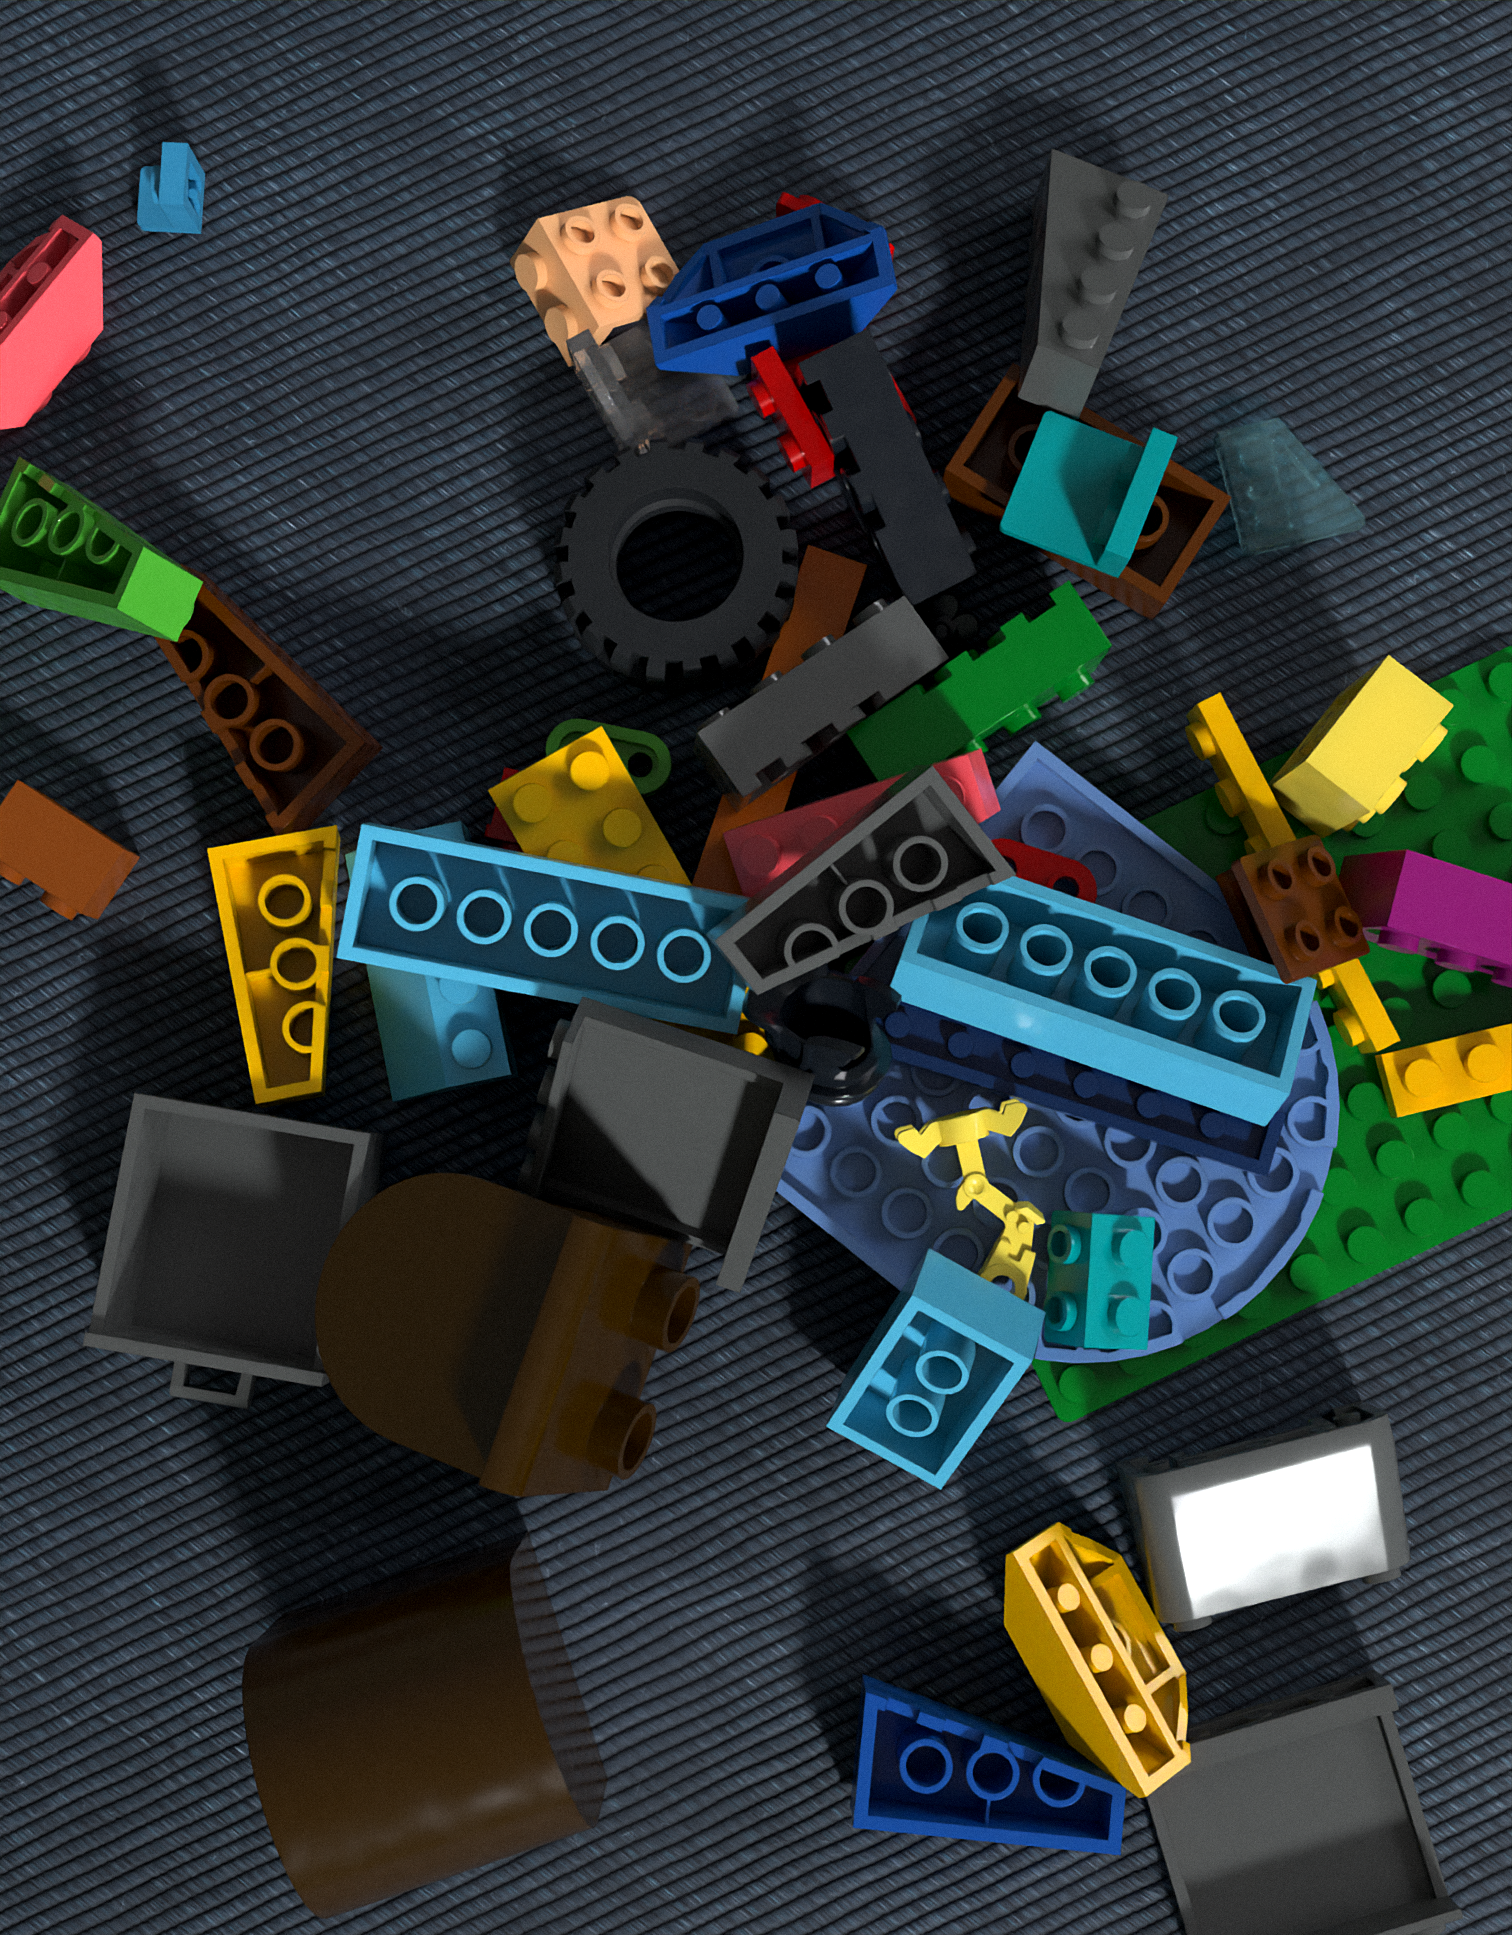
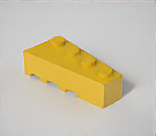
[207,825,340,1108]

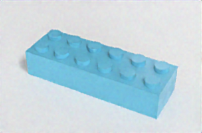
[336,822,751,1035]
[890,876,1317,1127]

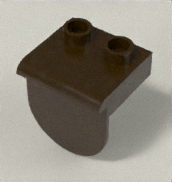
[315,1173,700,1497]

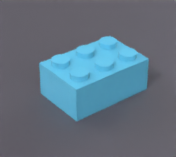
[826,1248,1046,1490]

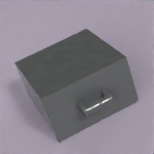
[83,1093,389,1409]

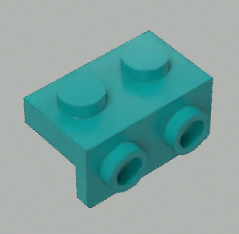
[1043,1210,1155,1350]

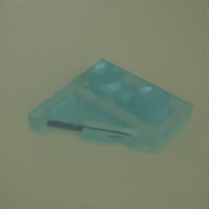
[1213,417,1366,557]

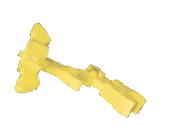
[894,1098,1045,1300]

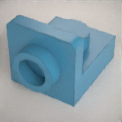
[137,142,205,234]

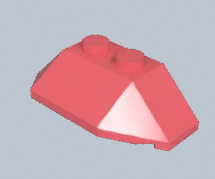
[0,214,103,430]

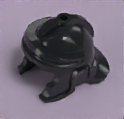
[742,963,902,1107]

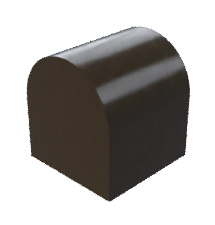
[242,1531,608,1919]

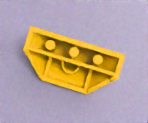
[1004,1522,1191,1798]

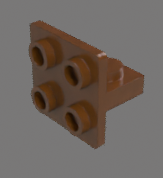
[1215,834,1370,984]

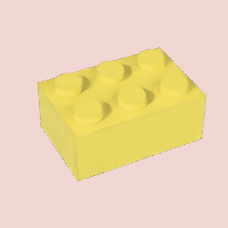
[1268,655,1454,838]

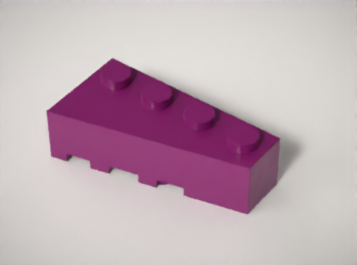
[1338,849,1512,988]

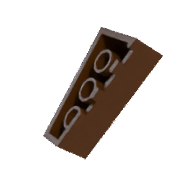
[154,564,383,836]

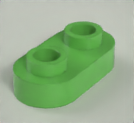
[546,719,672,798]

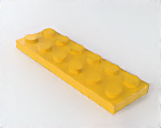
[488,726,776,1061]

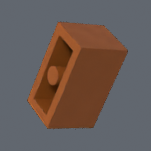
[0,780,140,920]

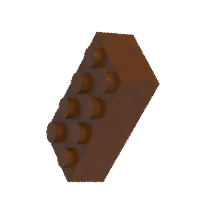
[943,363,1232,621]

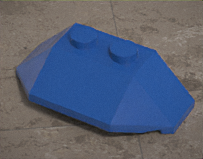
[646,203,898,376]

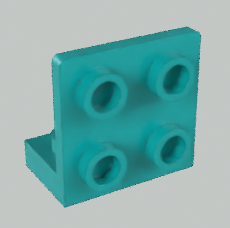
[999,411,1178,578]

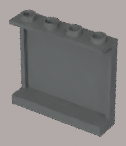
[516,996,815,1293]
[1144,1670,1463,1935]

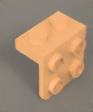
[509,196,679,367]

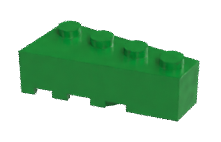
[844,580,1112,784]

